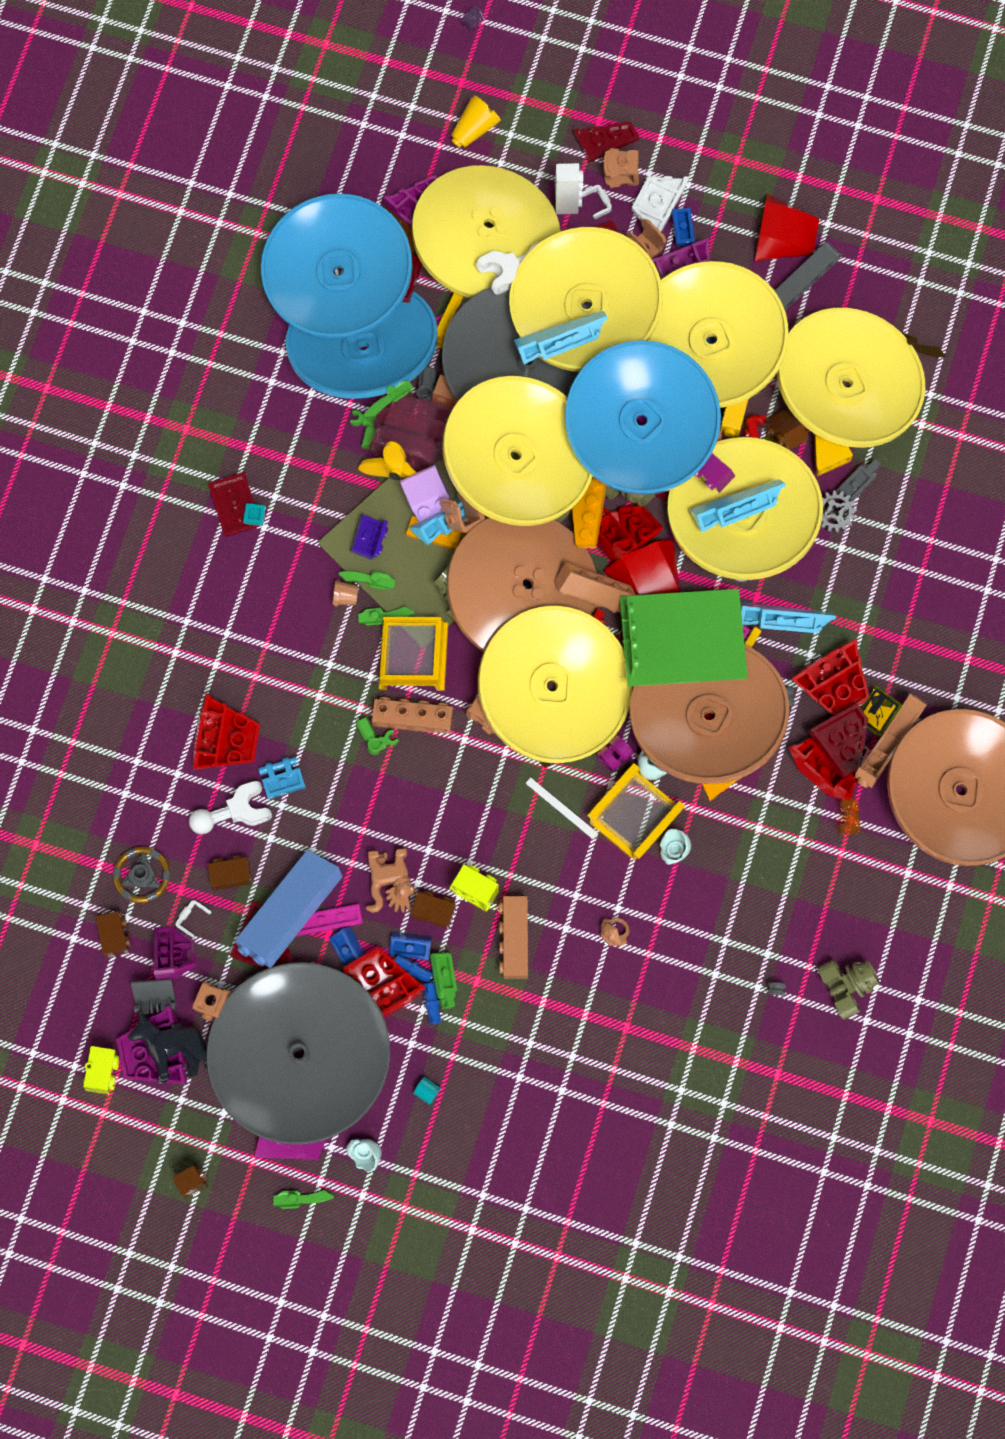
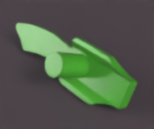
[363,380,413,417]
[339,571,396,590]
[358,606,415,626]
[273,1190,334,1209]

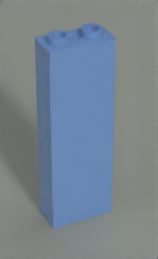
[235,850,342,968]

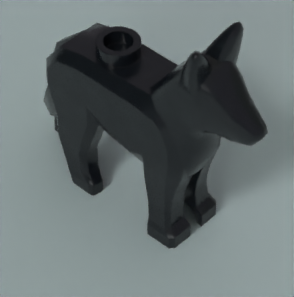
[128,1011,208,1084]

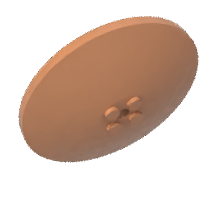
[447,518,597,652]
[630,645,789,784]
[887,709,1005,866]

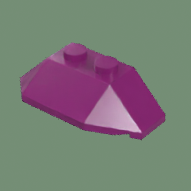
[154,926,196,980]

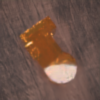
[839,797,861,836]

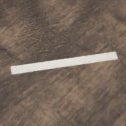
[526,777,598,839]

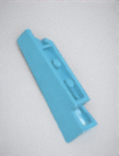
[514,311,608,364]
[690,479,786,532]
[409,497,466,545]
[740,602,836,633]

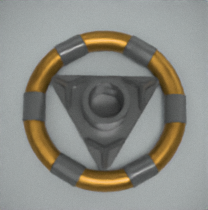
[113,847,171,903]

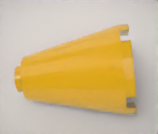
[451,96,501,148]

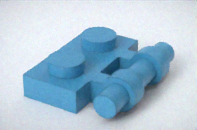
[258,757,306,800]

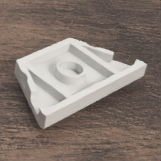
[632,176,689,232]

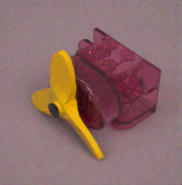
[358,393,453,480]

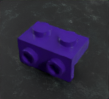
[350,515,388,560]

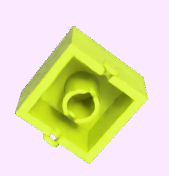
[450,865,499,912]
[83,1046,120,1095]

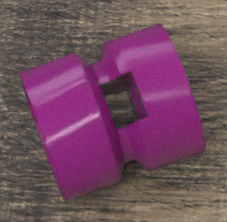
[596,735,634,772]

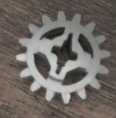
[821,490,857,533]

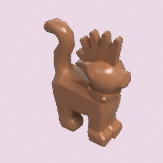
[366,849,415,913]

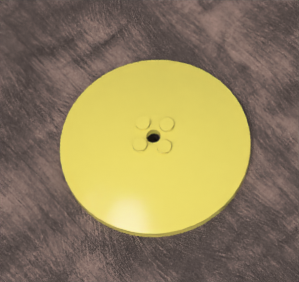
[412,165,561,298]
[509,227,663,372]
[648,261,788,408]
[777,308,925,448]
[442,376,592,526]
[668,437,823,580]
[478,606,632,763]

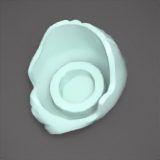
[638,751,667,780]
[660,829,691,864]
[347,1139,382,1172]

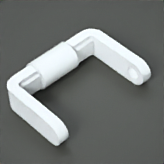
[582,185,612,219]
[176,900,211,938]

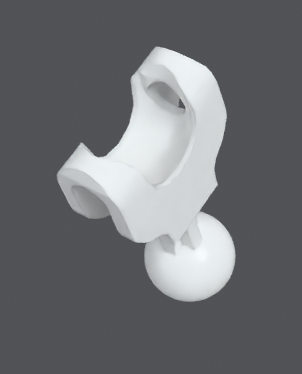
[476,242,540,295]
[189,781,272,834]

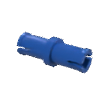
[395,954,433,983]
[423,983,442,1025]

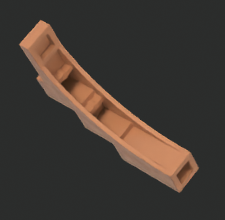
[855,693,928,788]

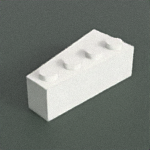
[555,163,583,214]

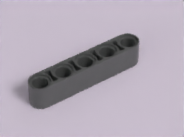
[775,242,842,311]

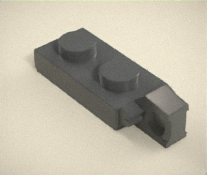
[836,459,881,502]

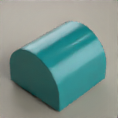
[413,1077,442,1105]

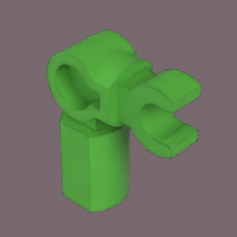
[350,410,382,450]
[356,717,399,755]

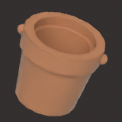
[332,580,358,607]

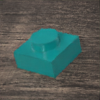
[243,503,266,526]

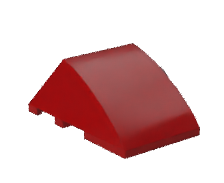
[755,193,819,262]
[597,505,663,561]
[604,540,680,595]
[790,639,869,716]
[192,693,260,770]
[789,738,870,800]
[343,947,426,1018]

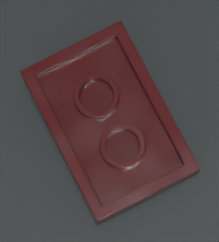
[208,472,261,537]

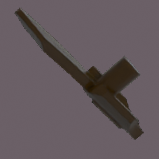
[902,333,946,358]

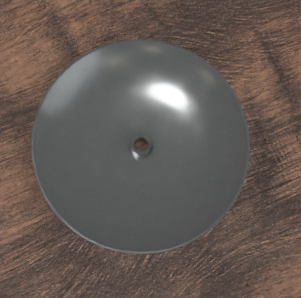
[442,287,589,402]
[207,963,390,1144]

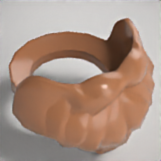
[601,918,630,946]

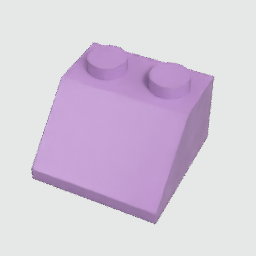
[400,465,452,522]

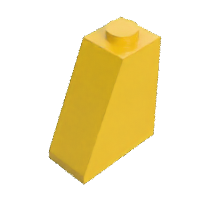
[721,399,749,437]
[813,433,853,477]

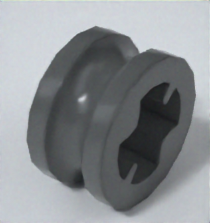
[768,982,786,996]

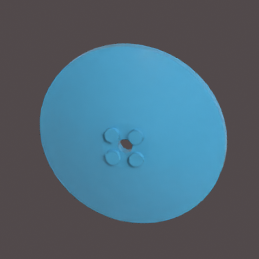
[261,194,412,339]
[286,292,438,399]
[565,340,721,495]

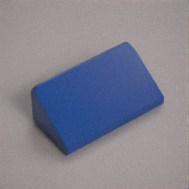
[672,208,695,247]
[329,927,365,967]
[389,932,432,960]

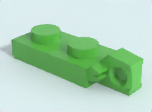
[430,952,457,1009]

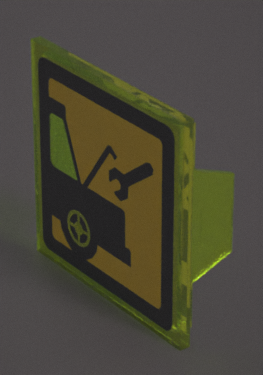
[861,686,902,738]

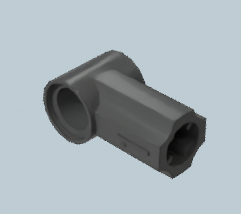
[417,367,436,408]

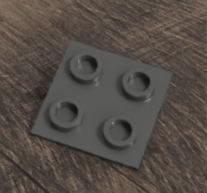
[131,979,177,1014]

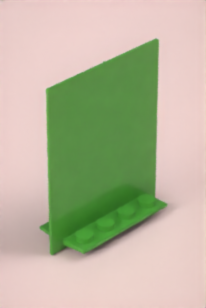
[620,589,748,687]

